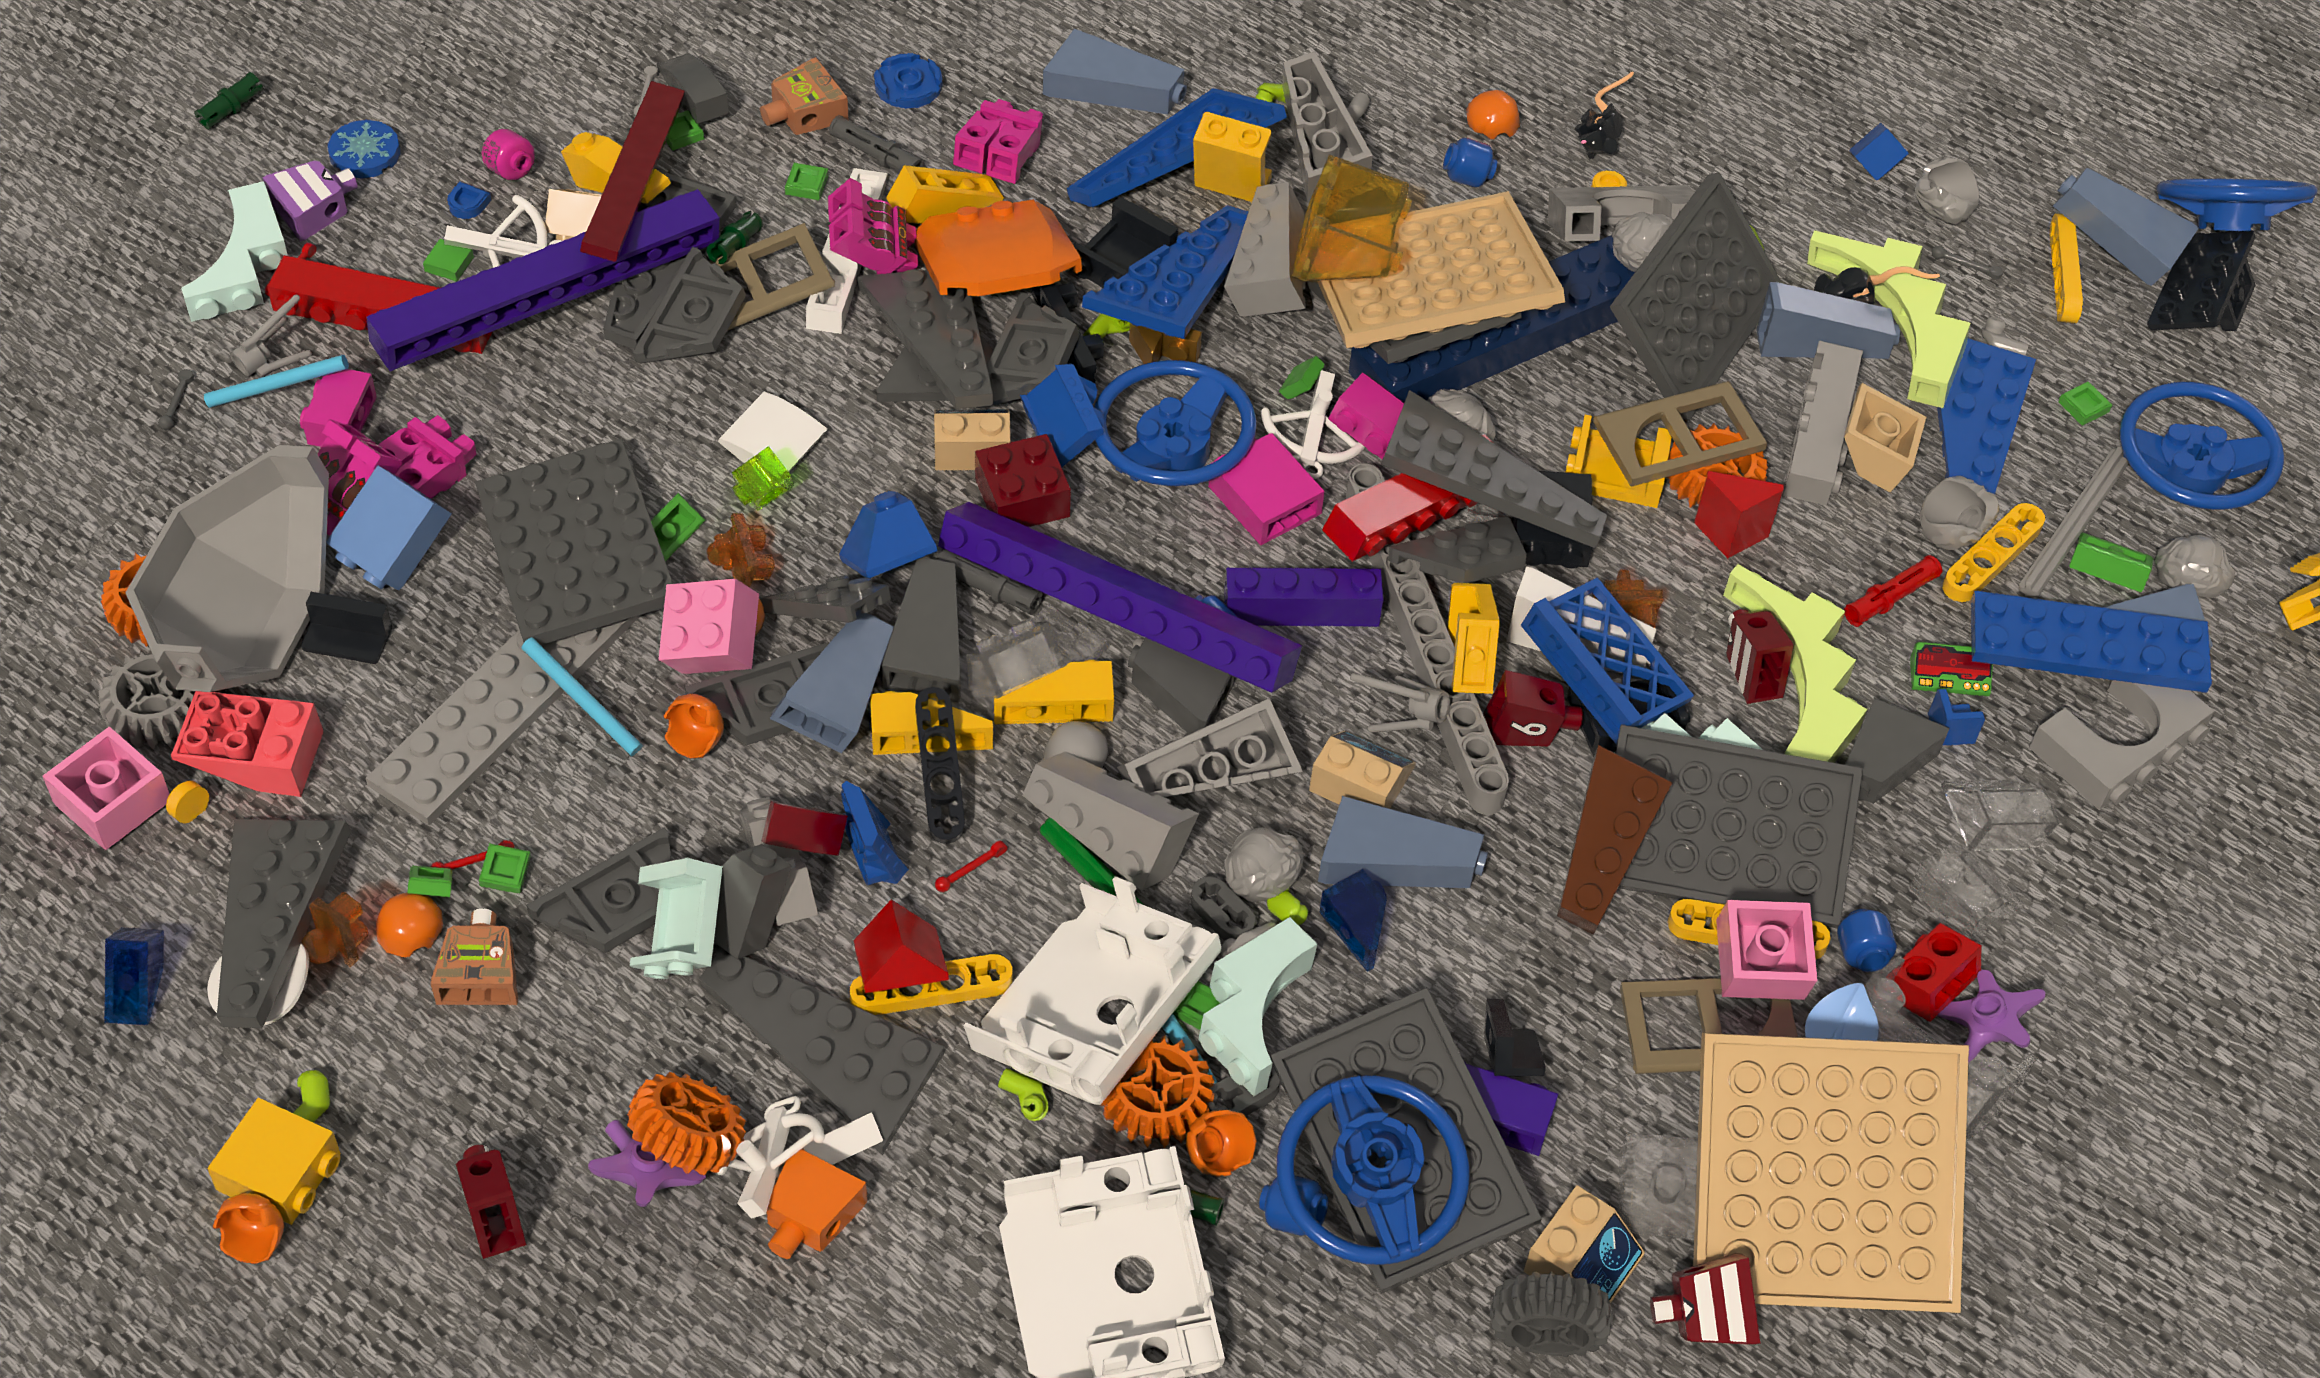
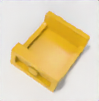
[1193,112,1272,202]
[1565,414,1672,508]
[1447,583,1500,694]

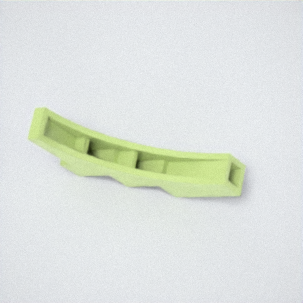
[1807,230,1971,408]
[1723,564,1867,763]

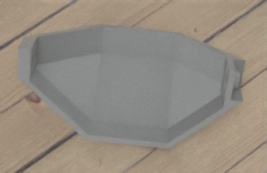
[125,445,329,692]

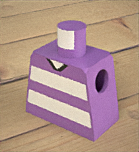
[262,161,358,242]

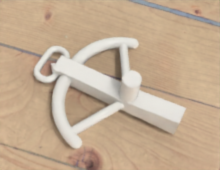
[444,195,562,268]
[1261,370,1365,479]
[717,1096,825,1219]

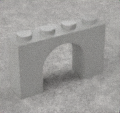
[1548,185,1695,242]
[2029,680,2214,810]

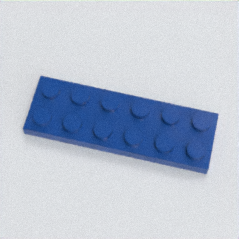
[1971,591,2212,693]

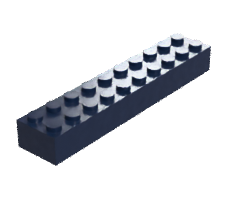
[1349,235,1635,403]

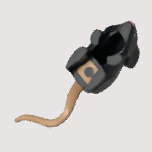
[1574,72,1634,159]
[1814,266,1940,304]

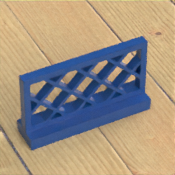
[1521,577,1694,745]

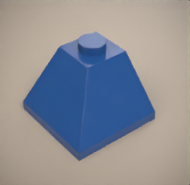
[839,491,938,578]

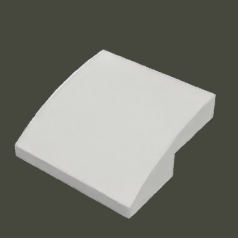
[718,391,827,482]

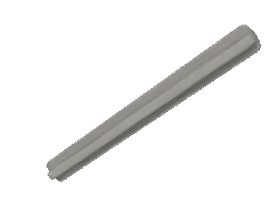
[2019,446,2129,598]

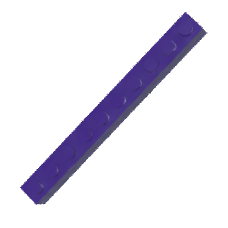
[367,189,720,371]
[938,502,1302,693]

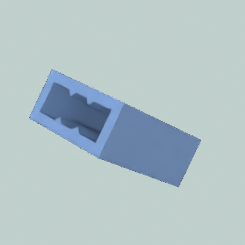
[326,465,452,590]

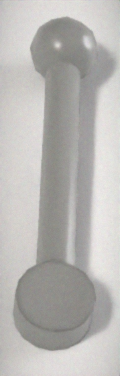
[634,66,658,116]

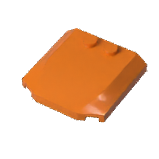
[915,199,1082,296]

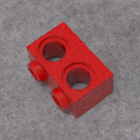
[1887,923,1982,1022]

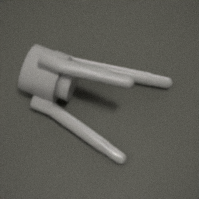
[230,295,312,377]
[1350,673,1450,733]

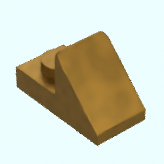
[1129,323,1202,364]

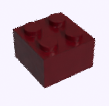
[975,434,1071,527]

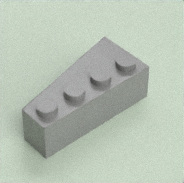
[1282,51,1373,202]
[1224,182,1306,317]
[1783,341,1863,506]
[1117,698,1303,798]
[1022,752,1199,891]

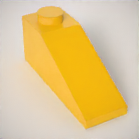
[561,132,671,203]
[886,165,1004,223]
[994,660,1114,724]
[870,691,993,755]

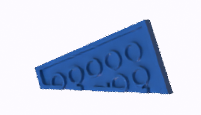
[1066,88,1287,207]
[1082,205,1249,339]
[1937,338,2036,494]

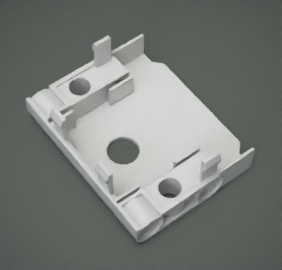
[963,876,1221,1105]
[999,1146,1225,1378]

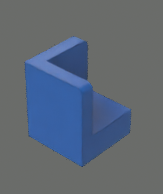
[1849,123,1909,180]
[1928,689,1985,745]

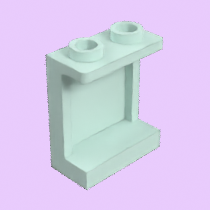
[630,858,723,979]

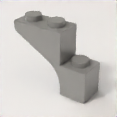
[738,797,818,926]

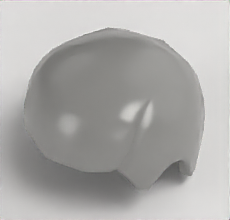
[1043,721,1109,768]

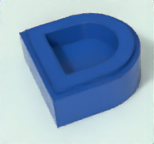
[447,181,491,219]

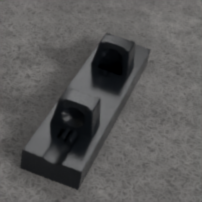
[1030,283,1104,384]

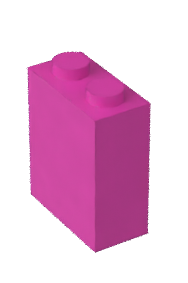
[1208,433,1325,546]

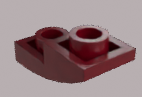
[761,801,848,856]

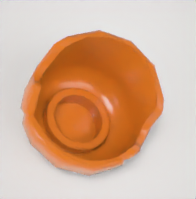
[1466,90,1520,139]
[664,694,724,759]
[376,892,443,957]
[1186,1110,1257,1177]
[213,1193,284,1264]

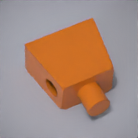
[767,1149,867,1259]

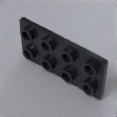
[2147,230,2256,331]

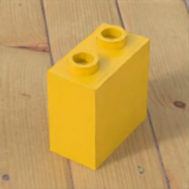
[207,1098,341,1225]

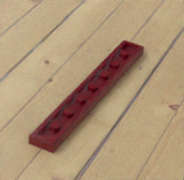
[580,81,685,262]

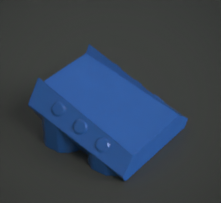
[1020,364,1104,468]
[841,781,909,885]

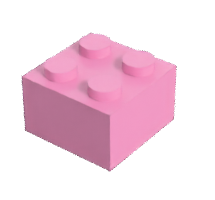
[659,579,759,674]
[42,726,170,850]
[1716,900,1817,1000]

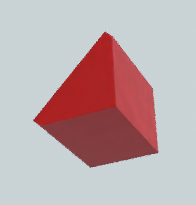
[1694,471,1784,559]
[853,899,949,993]

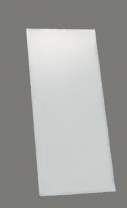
[804,1112,883,1165]

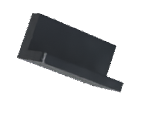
[301,591,392,664]
[1484,998,1546,1076]

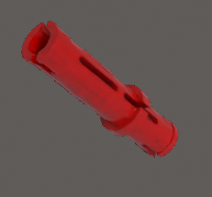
[1844,555,1943,627]

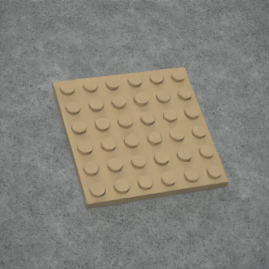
[1301,191,1565,348]
[1693,1033,1969,1313]

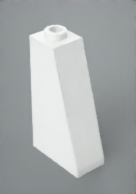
[1507,566,1660,675]

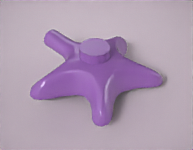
[1937,970,2046,1066]
[588,1120,706,1207]

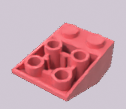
[171,691,324,797]

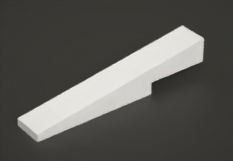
[806,168,888,334]

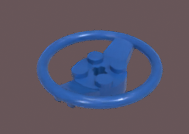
[2156,179,2318,231]
[1094,360,1257,486]
[2120,382,2284,510]
[1277,1075,1470,1265]

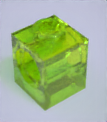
[731,446,794,511]

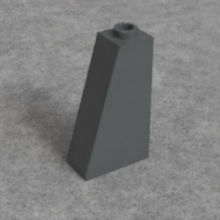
[881,557,961,703]

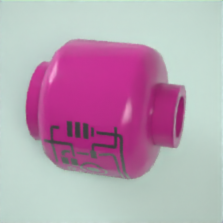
[481,129,535,180]

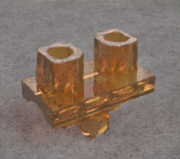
[707,513,775,588]
[1592,569,1663,628]
[301,892,369,968]

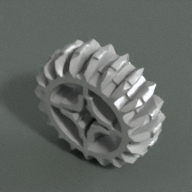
[99,650,195,750]

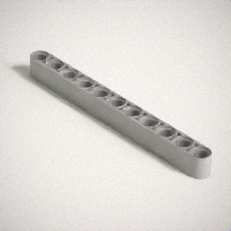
[1346,463,1509,815]

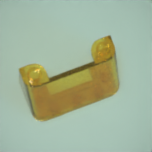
[1291,154,1412,282]

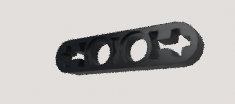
[915,687,965,844]

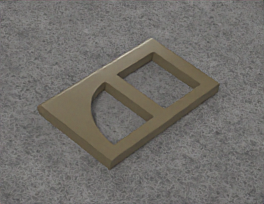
[710,223,835,331]
[1593,381,1767,487]
[1620,978,1798,1074]

